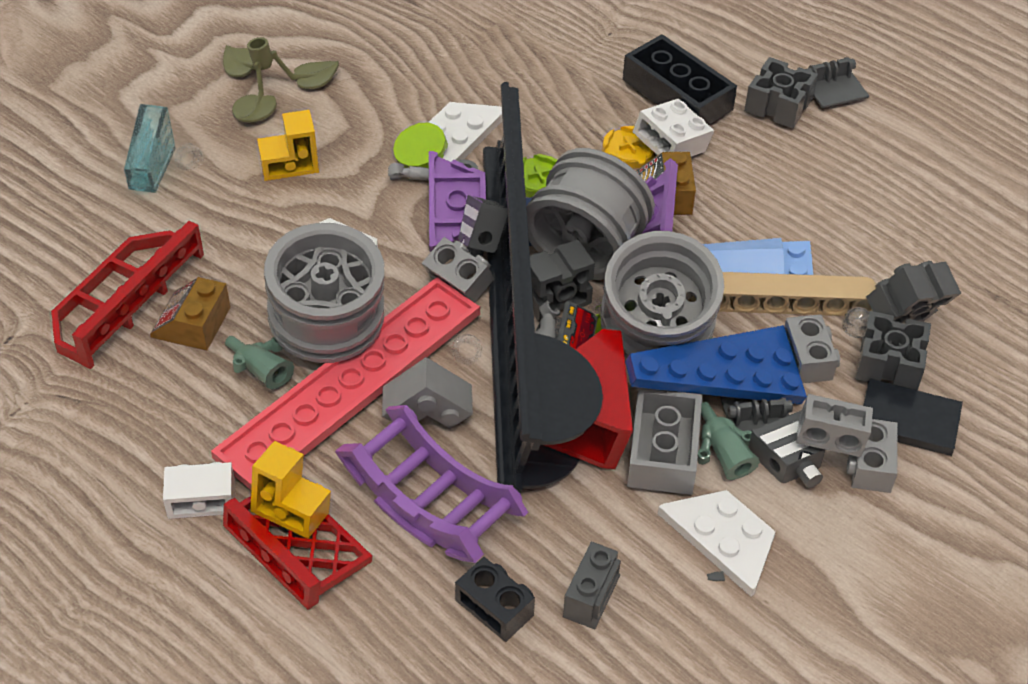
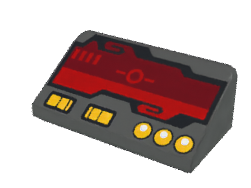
[557,301,598,349]

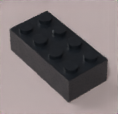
[623,34,737,125]

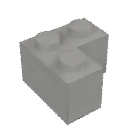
[382,357,473,429]

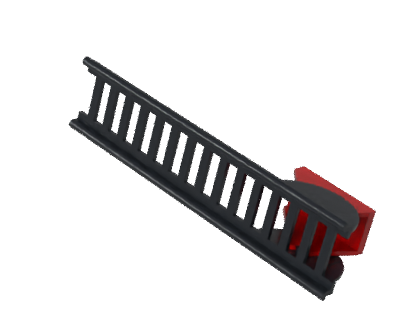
[483,82,633,494]

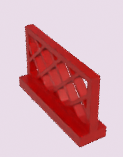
[223,496,373,610]

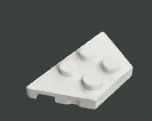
[429,102,502,162]
[658,490,775,597]

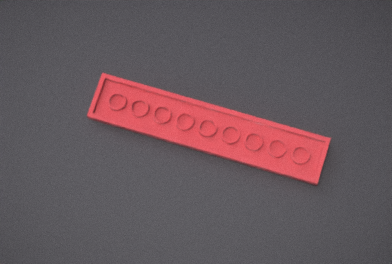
[211,277,480,490]

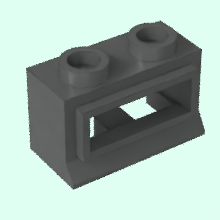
[563,541,621,630]

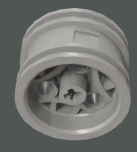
[526,148,655,280]
[264,223,384,363]

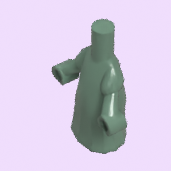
[225,336,295,390]
[697,402,760,480]

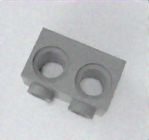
[422,237,495,303]
[784,314,840,383]
[796,394,873,457]
[846,419,897,493]

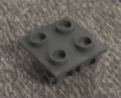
[806,57,869,108]
[720,396,793,431]

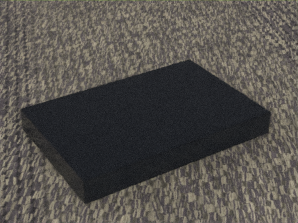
[863,379,963,456]

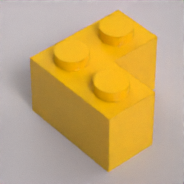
[257,110,319,181]
[250,441,331,539]

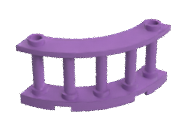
[335,405,528,563]

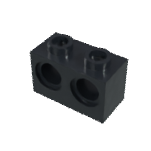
[455,557,535,642]

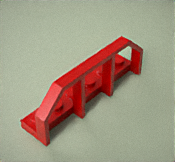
[51,221,204,369]

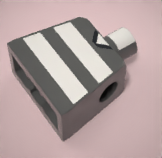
[458,195,508,257]
[749,410,825,488]

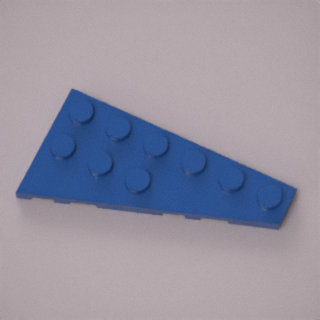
[625,325,807,404]

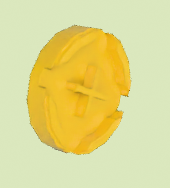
[602,126,655,169]

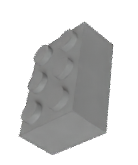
[627,388,702,495]

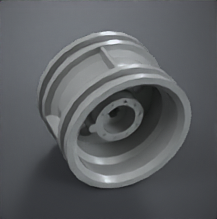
[600,231,724,360]

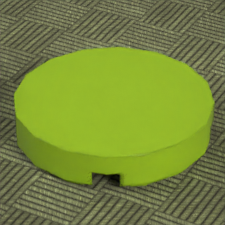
[393,122,448,168]

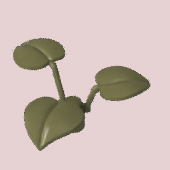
[223,37,339,123]

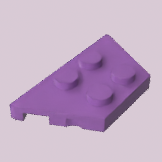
[429,151,486,252]
[642,158,678,234]

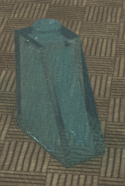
[124,104,176,193]

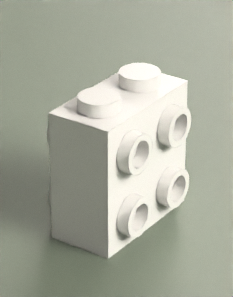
[633,99,714,157]

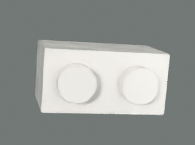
[163,462,235,519]

